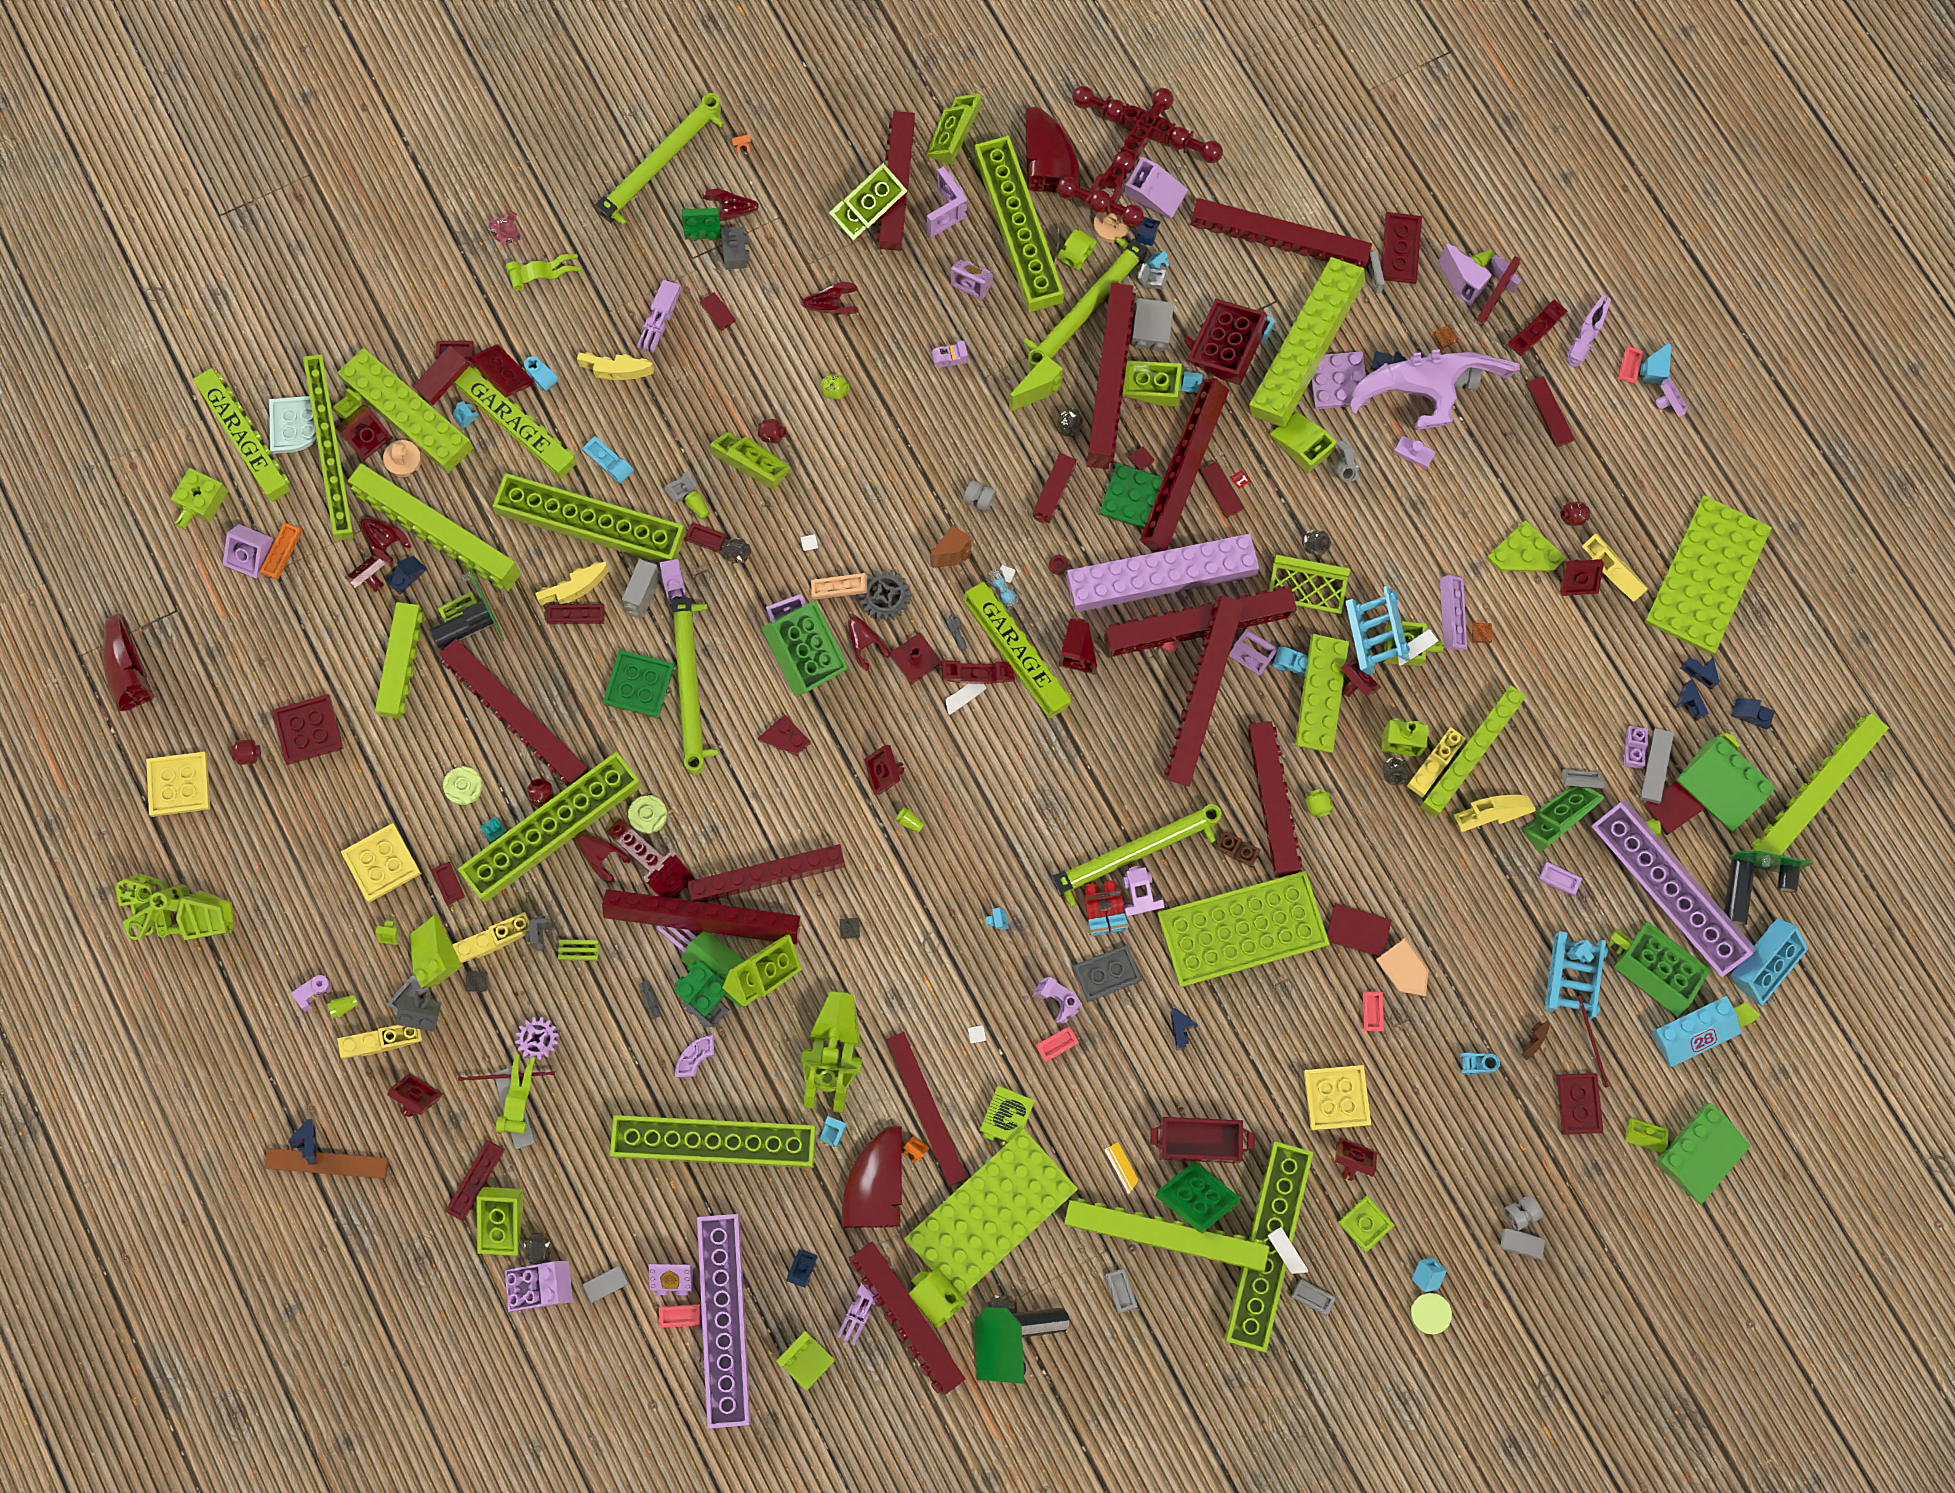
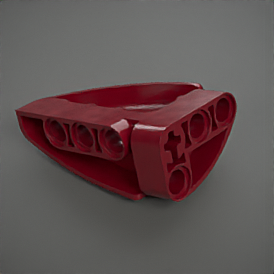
[842,1126,902,1228]

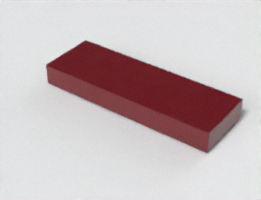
[1200,461,1243,518]
[547,604,605,624]

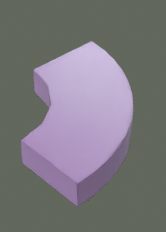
[675,1035,715,1078]

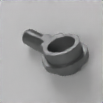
[946,614,967,651]

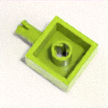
[170,468,229,530]
[1383,620,1444,666]
[1381,718,1429,757]

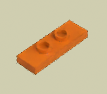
[259,522,303,581]

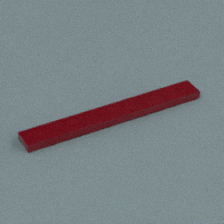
[886,1032,967,1187]

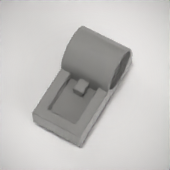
[1334,440,1359,482]

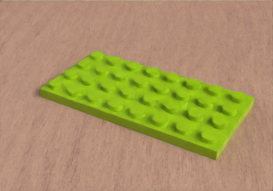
[1644,495,1772,655]
[1157,871,1330,988]
[904,1129,1078,1296]

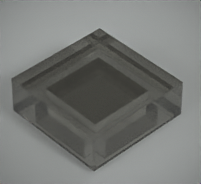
[839,918,860,939]
[466,971,488,992]

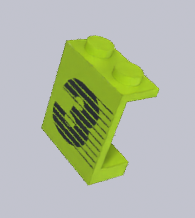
[980,1086,1035,1146]

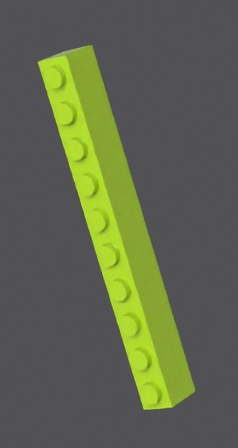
[303,354,354,541]
[1751,713,1889,855]
[1064,1198,1270,1272]

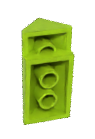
[926,93,981,165]
[829,163,907,240]
[710,431,791,490]
[723,934,802,1006]

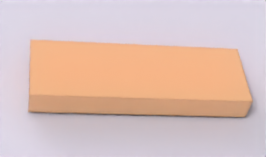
[811,573,867,600]

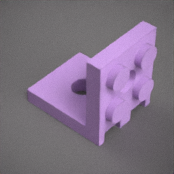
[927,166,967,238]

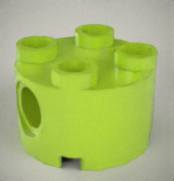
[1057,227,1097,272]

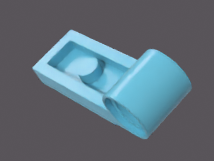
[582,436,634,484]
[1273,647,1308,676]

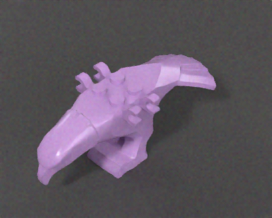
[1350,349,1520,430]

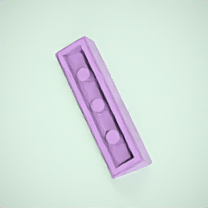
[1440,575,1467,650]

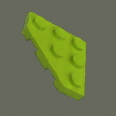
[1487,520,1566,572]

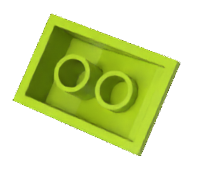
[1009,355,1063,411]
[1123,361,1183,407]
[410,915,462,989]
[477,1187,523,1256]

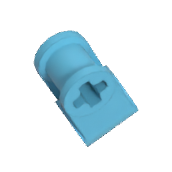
[524,356,559,392]
[1460,1053,1500,1075]

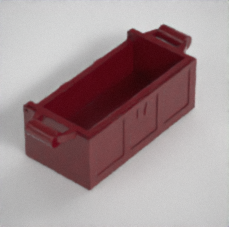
[1150,1117,1255,1164]

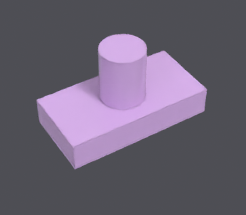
[1656,377,1688,417]
[1394,435,1435,470]

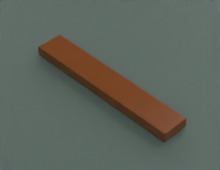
[264,1148,389,1179]

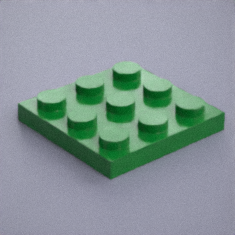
[1099,463,1164,529]
[603,650,675,719]
[1156,1161,1241,1234]

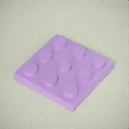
[1311,352,1370,409]

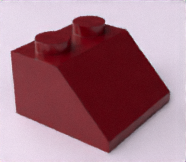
[335,405,393,461]

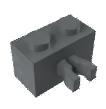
[721,227,750,270]
[395,991,441,1032]

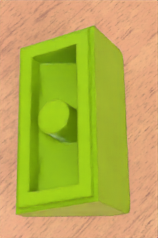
[1625,1118,1669,1153]

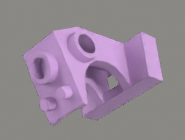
[1123,866,1164,916]
[1032,977,1082,1024]

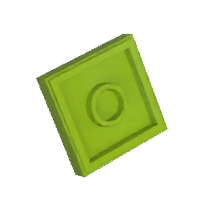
[1337,1195,1395,1253]

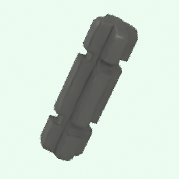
[639,981,661,1019]

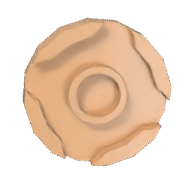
[1093,212,1129,243]
[383,440,422,477]

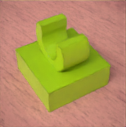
[375,920,399,945]
[1608,928,1632,954]

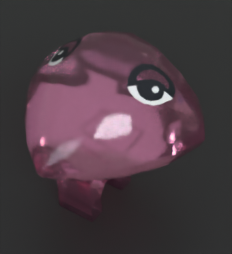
[489,211,520,244]

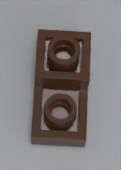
[1216,831,1260,868]
[1520,1020,1550,1060]

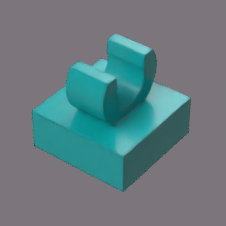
[480,816,507,844]

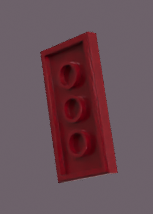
[1381,212,1422,284]

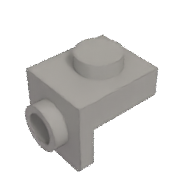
[1138,263,1169,289]
[664,472,697,503]

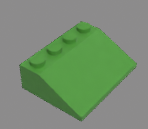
[761,600,848,696]
[1676,735,1776,832]
[1614,921,1711,1017]
[1654,1103,1750,1205]

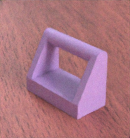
[1229,629,1278,676]

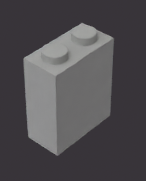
[1131,298,1174,351]
[622,559,661,618]

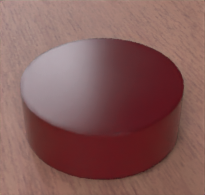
[1049,555,1068,575]

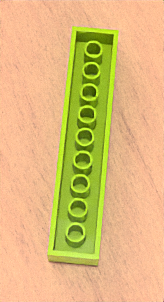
[974,136,1064,313]
[1249,257,1366,428]
[348,463,521,592]
[492,473,686,563]
[458,751,642,904]
[610,1115,816,1168]
[1224,1141,1314,1353]

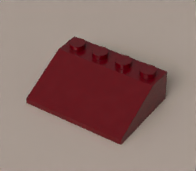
[1187,298,1268,385]

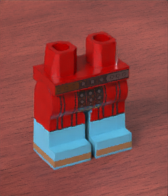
[1084,880,1128,936]

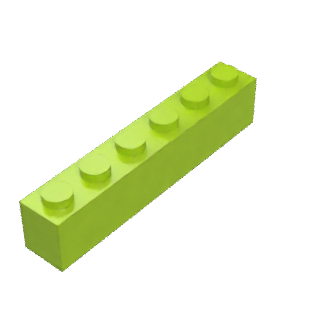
[375,602,425,719]

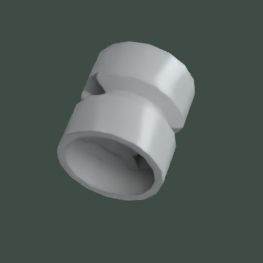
[1454,367,1482,391]
[963,480,997,512]
[1504,1195,1543,1231]

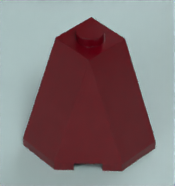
[1059,618,1097,675]

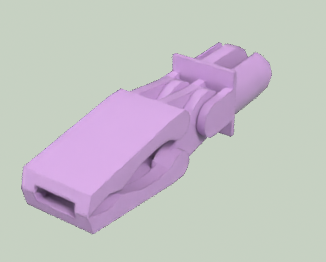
[637,280,681,353]
[1567,295,1611,367]
[836,1265,892,1346]

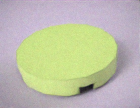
[443,766,483,805]
[628,795,667,834]
[1410,1293,1452,1335]

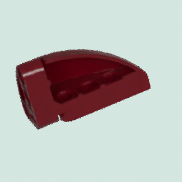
[1025,107,1080,192]
[103,613,154,711]

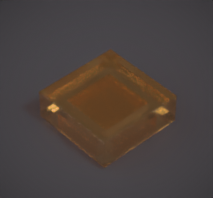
[1432,324,1458,349]
[1471,623,1492,643]

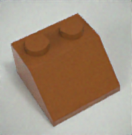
[930,525,972,568]

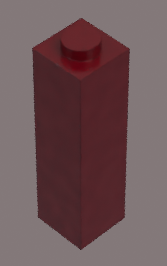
[1033,453,1077,524]

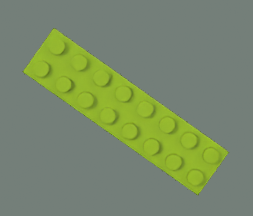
[337,348,474,474]

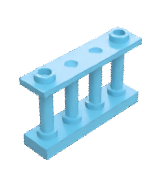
[1346,586,1410,675]
[1544,931,1608,1020]

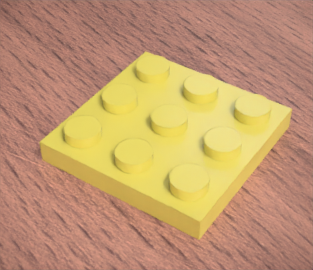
[146,752,210,817]
[341,823,421,903]
[1304,1065,1371,1131]

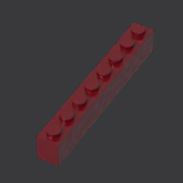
[876,111,915,251]
[1247,721,1302,877]
[688,844,846,902]
[848,1241,966,1395]

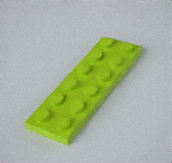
[1295,634,1349,753]

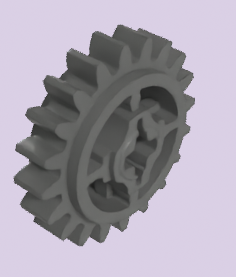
[859,569,911,622]

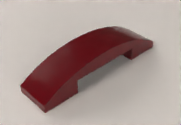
[1507,299,1568,356]
[941,660,1015,684]

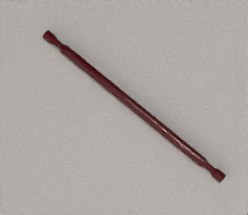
[1577,995,1609,1088]
[458,1071,555,1081]

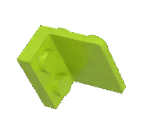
[776,1331,835,1390]

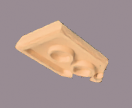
[1376,937,1429,997]

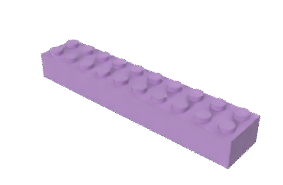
[1066,534,1259,613]
[1591,799,1756,977]
[697,1214,751,1429]

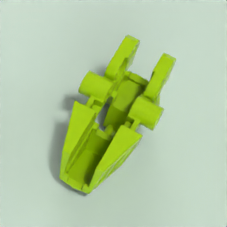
[116,874,234,940]
[801,991,862,1113]

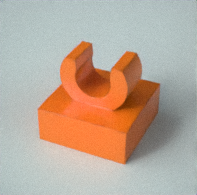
[731,134,751,154]
[903,1136,929,1163]

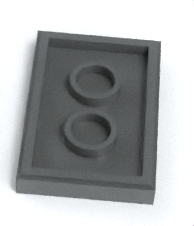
[1073,944,1142,1003]

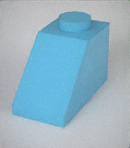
[1640,344,1671,384]

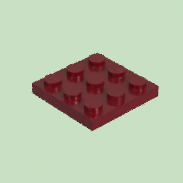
[272,694,344,765]

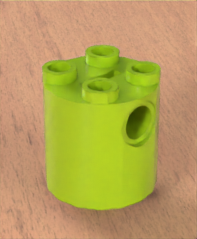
[909,1268,967,1329]

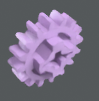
[515,1017,560,1061]

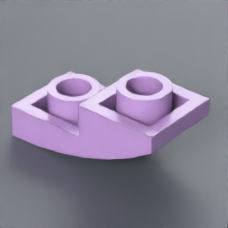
[1489,255,1521,293]
[1624,726,1648,769]

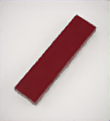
[1476,256,1521,326]
[1526,376,1575,448]
[445,1140,505,1222]

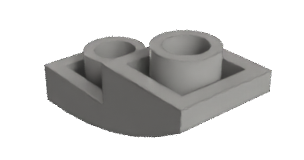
[1500,1228,1545,1260]

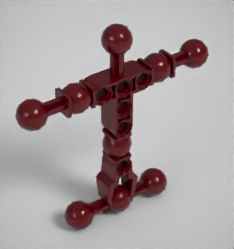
[1056,86,1223,228]

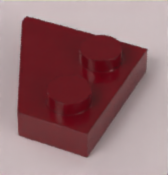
[757,715,811,756]

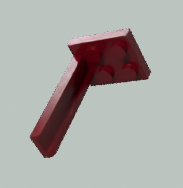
[606,818,694,898]

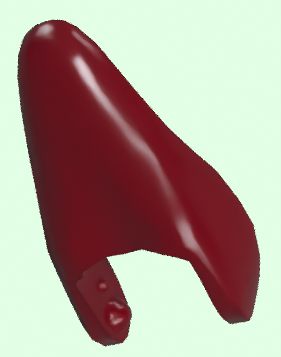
[702,189,759,221]
[802,282,859,315]
[361,517,412,565]
[848,616,891,671]
[575,833,631,883]

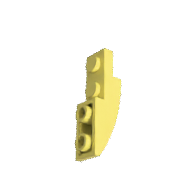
[577,352,654,380]
[1582,533,1648,602]
[536,562,609,605]
[1407,727,1466,798]
[1454,795,1536,832]
[452,912,529,963]
[337,1025,422,1059]

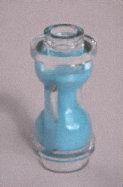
[986,569,1020,610]

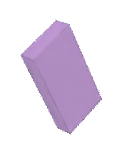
[1538,862,1582,897]

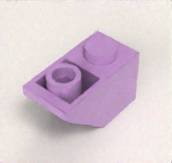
[660,559,687,605]

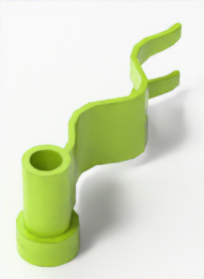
[506,254,581,290]
[496,1054,536,1134]

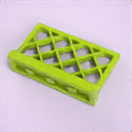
[1268,555,1350,614]

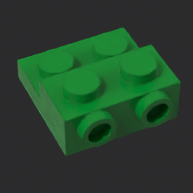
[681,208,722,241]
[674,961,727,1017]

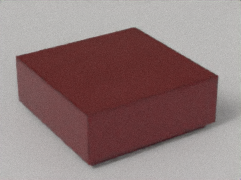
[1128,446,1155,471]

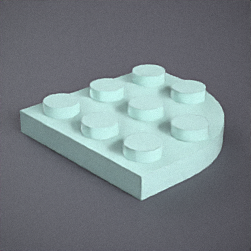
[269,396,317,454]

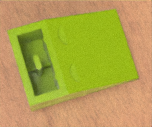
[1270,412,1337,474]

